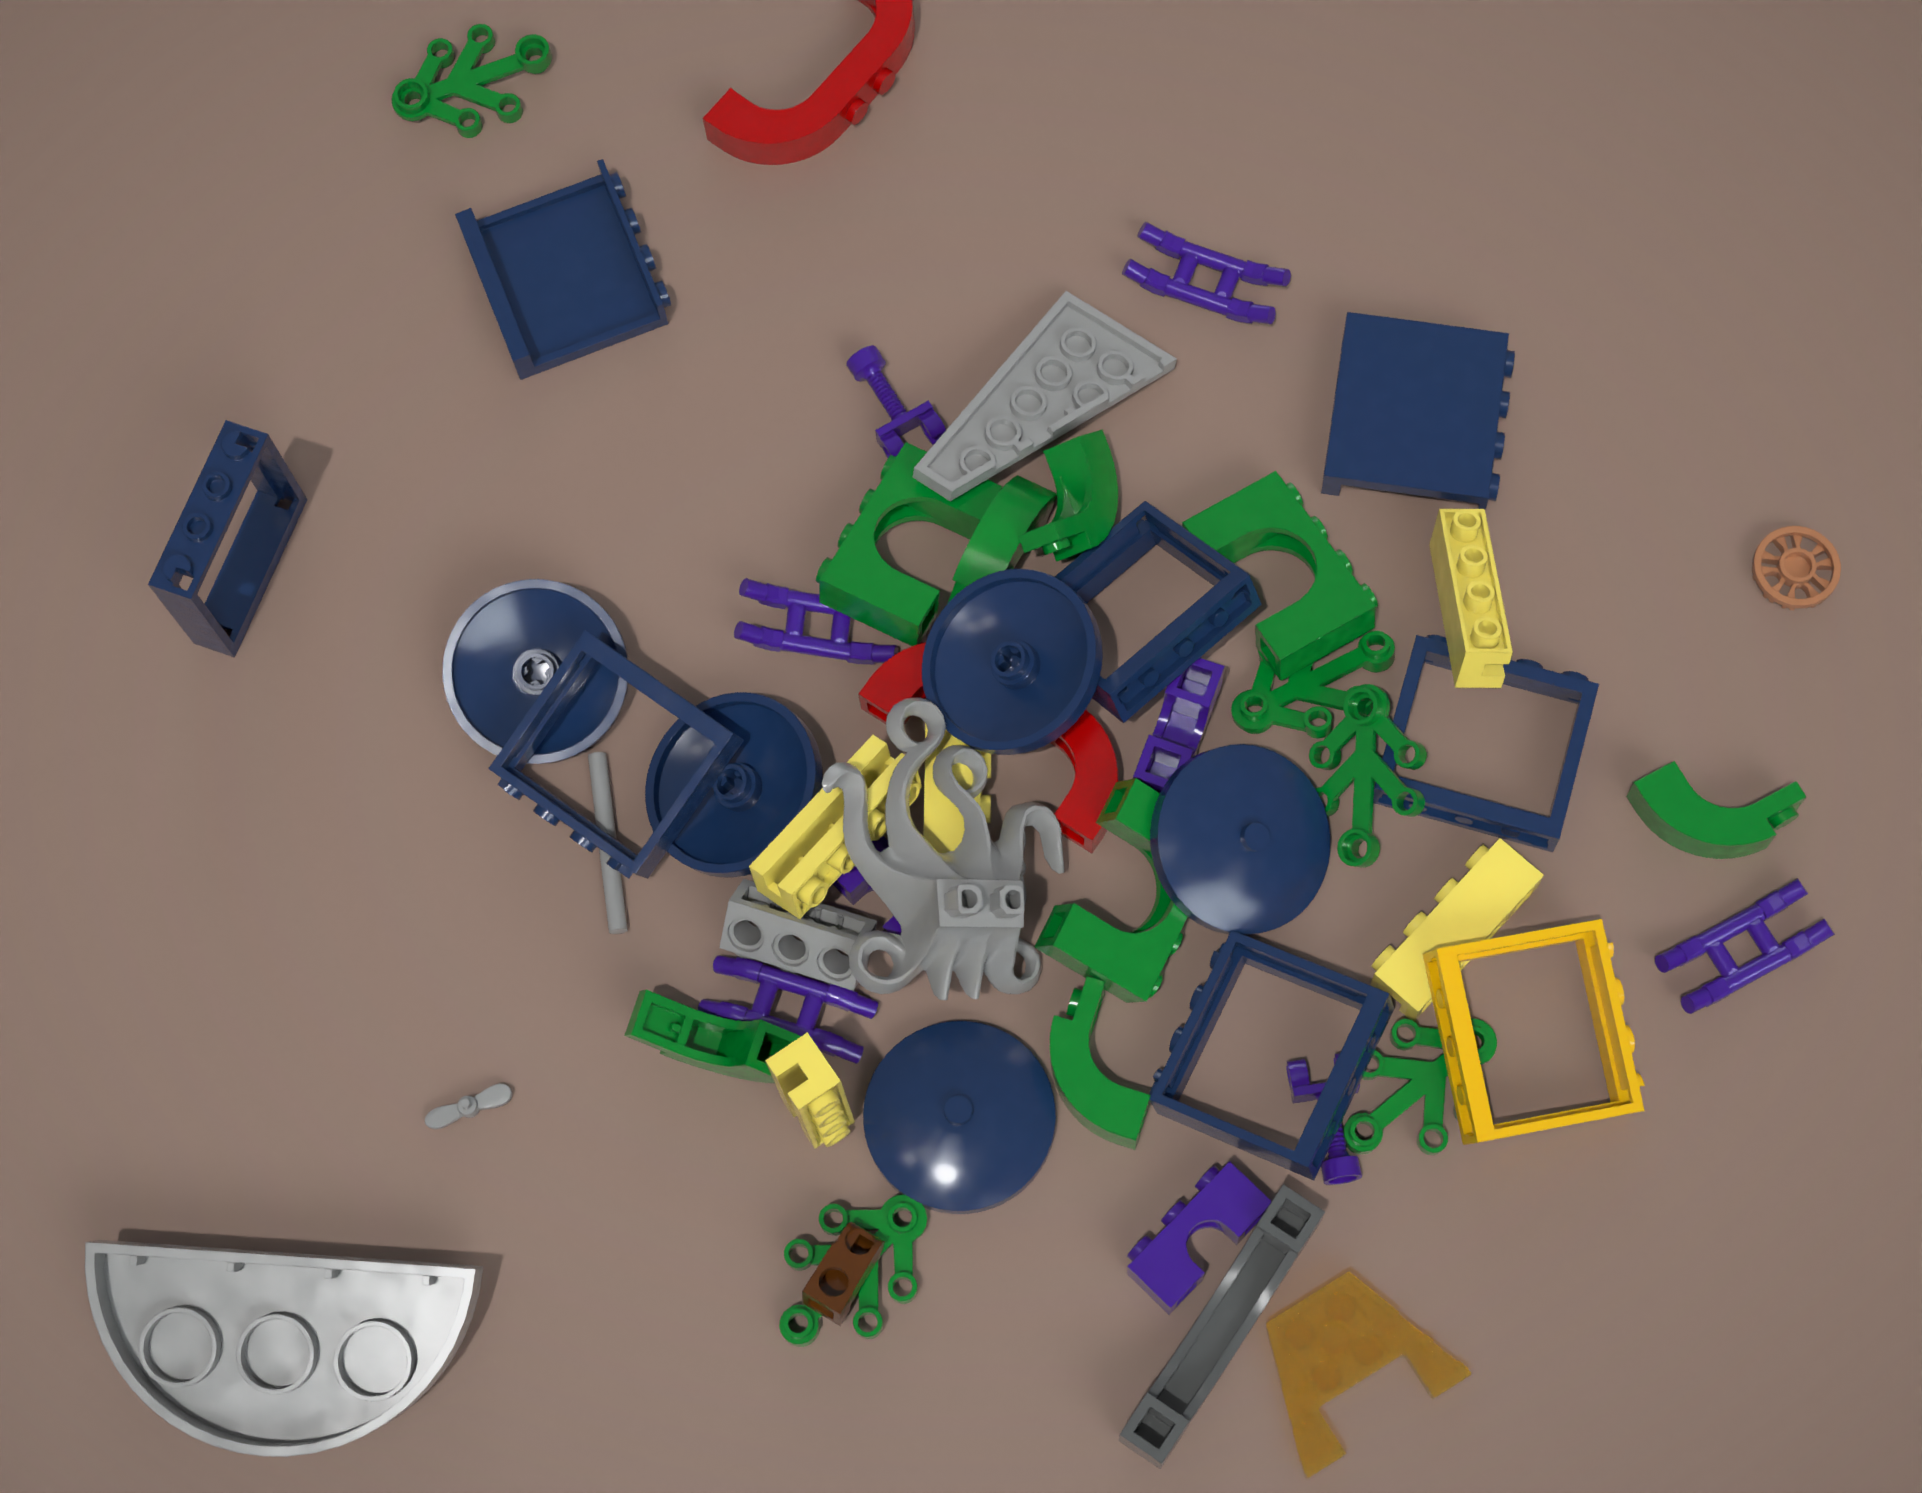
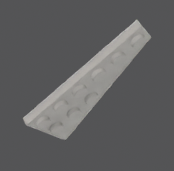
[913,291,1177,501]

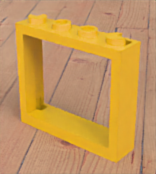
[1423,919,1645,1145]

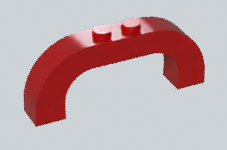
[702,0,915,165]
[858,642,1118,854]

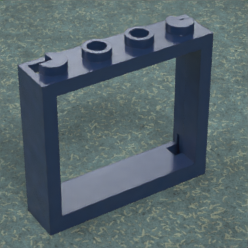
[148,420,308,658]
[1055,501,1262,723]
[488,630,744,879]
[1373,635,1599,852]
[1149,930,1394,1181]

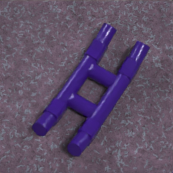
[1122,222,1291,324]
[734,578,898,665]
[1655,878,1835,1014]
[698,955,878,1064]

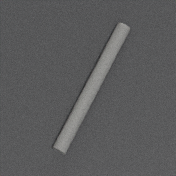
[588,752,628,934]

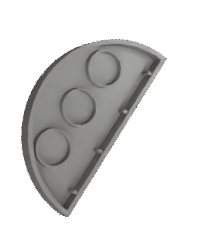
[85,1240,483,1457]

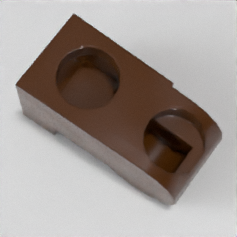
[802,1222,885,1326]

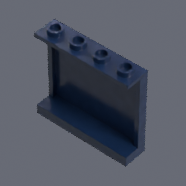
[455,159,671,380]
[1321,312,1515,509]

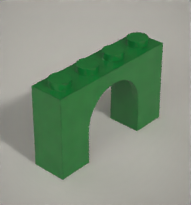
[816,442,1003,646]
[1182,471,1378,681]
[1034,778,1188,1003]

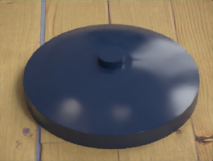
[922,569,1103,755]
[442,579,629,764]
[645,692,823,878]
[1150,744,1331,935]
[863,1021,1056,1214]

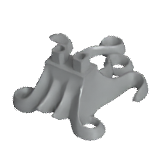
[822,698,1064,1000]

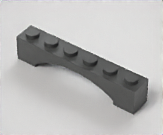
[1119,1184,1325,1469]

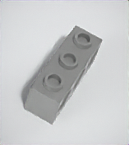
[719,879,877,991]

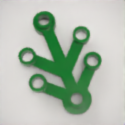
[392,24,552,138]
[1231,631,1395,739]
[1309,684,1427,868]
[1342,1018,1497,1155]
[779,1195,927,1347]

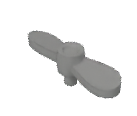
[425,1083,512,1130]

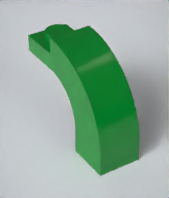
[1018,429,1118,562]
[947,475,1057,604]
[1626,761,1807,859]
[1050,976,1150,1150]
[624,990,801,1083]

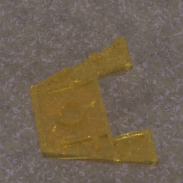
[1265,1271,1471,1480]

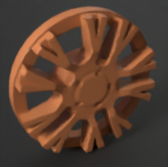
[1752,526,1841,611]

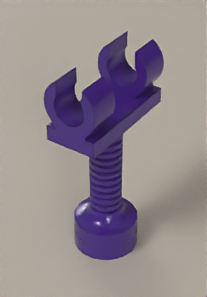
[846,345,946,458]
[1286,1053,1362,1185]

